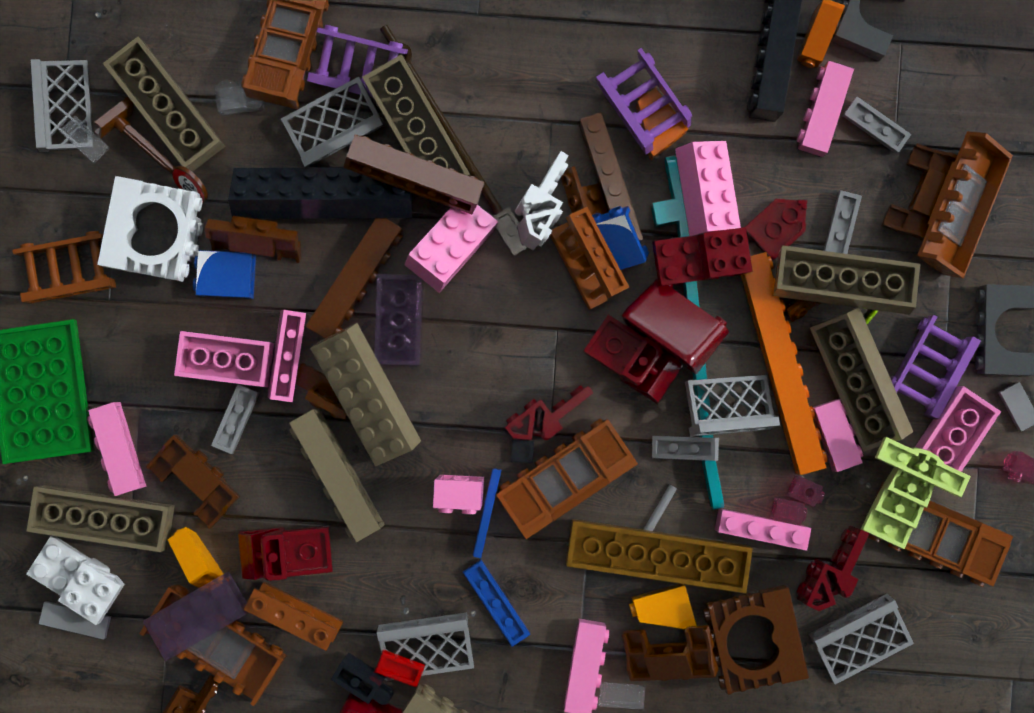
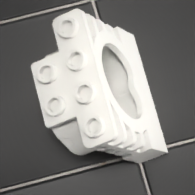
[97,176,203,282]

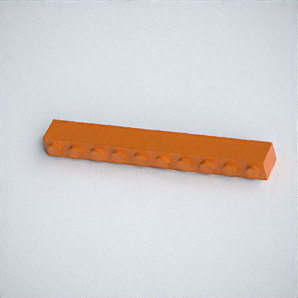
[741,252,828,475]

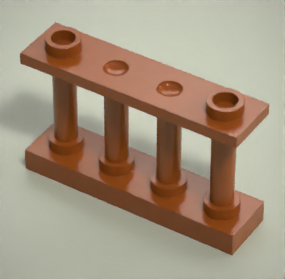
[550,207,629,310]
[13,231,116,304]
[244,582,344,651]

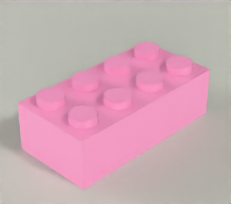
[675,141,741,236]
[404,205,498,293]
[174,331,274,387]
[915,386,1001,472]
[433,475,484,514]

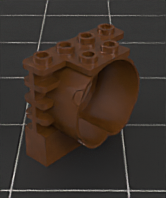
[703,585,809,695]

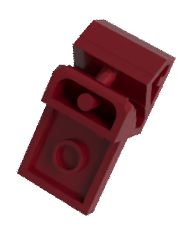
[652,227,753,286]
[583,314,683,405]
[505,386,593,440]
[238,526,333,581]
[796,526,869,611]

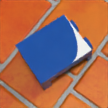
[592,206,649,270]
[193,250,256,299]

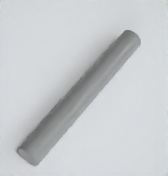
[643,484,677,531]

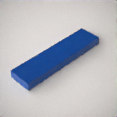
[473,468,502,558]
[463,559,531,647]

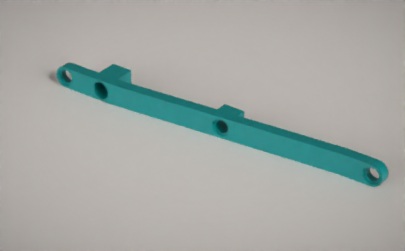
[651,155,724,510]

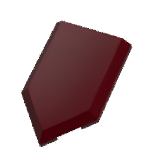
[745,198,807,261]

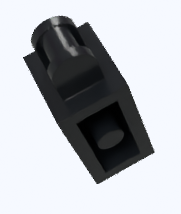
[331,653,394,705]

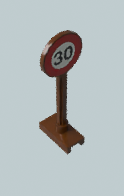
[94,97,208,204]

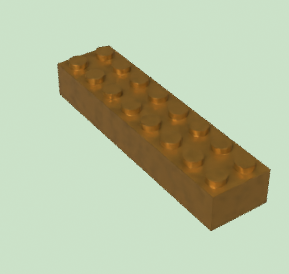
[566,519,753,593]

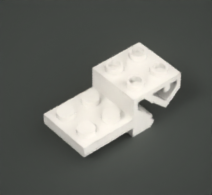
[515,151,569,250]
[27,536,125,625]

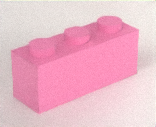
[813,399,863,472]

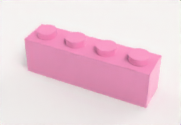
[797,61,854,157]
[267,310,306,402]
[88,402,147,496]
[714,508,811,550]
[564,619,609,713]

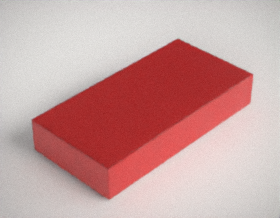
[375,649,425,688]

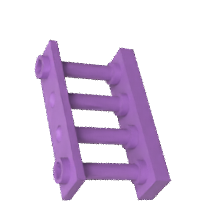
[307,24,408,98]
[596,48,692,155]
[890,315,981,419]

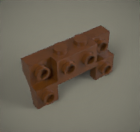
[881,143,957,240]
[205,216,301,263]
[146,435,240,529]
[622,625,718,681]

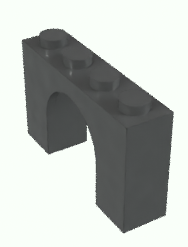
[831,0,905,61]
[975,284,1034,376]

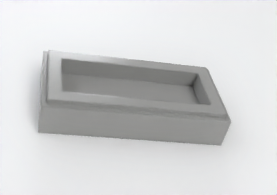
[998,382,1034,432]

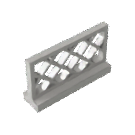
[31,59,94,152]
[281,77,386,167]
[685,375,780,437]
[808,594,914,684]
[377,612,474,681]

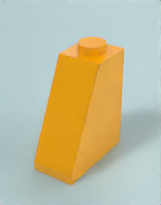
[167,527,228,593]
[629,583,697,629]

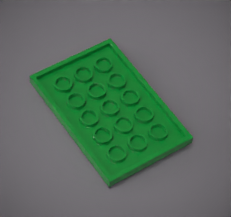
[0,319,94,464]

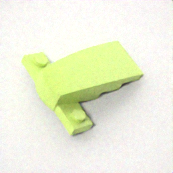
[861,437,971,549]

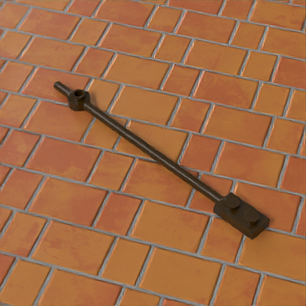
[380,25,528,257]

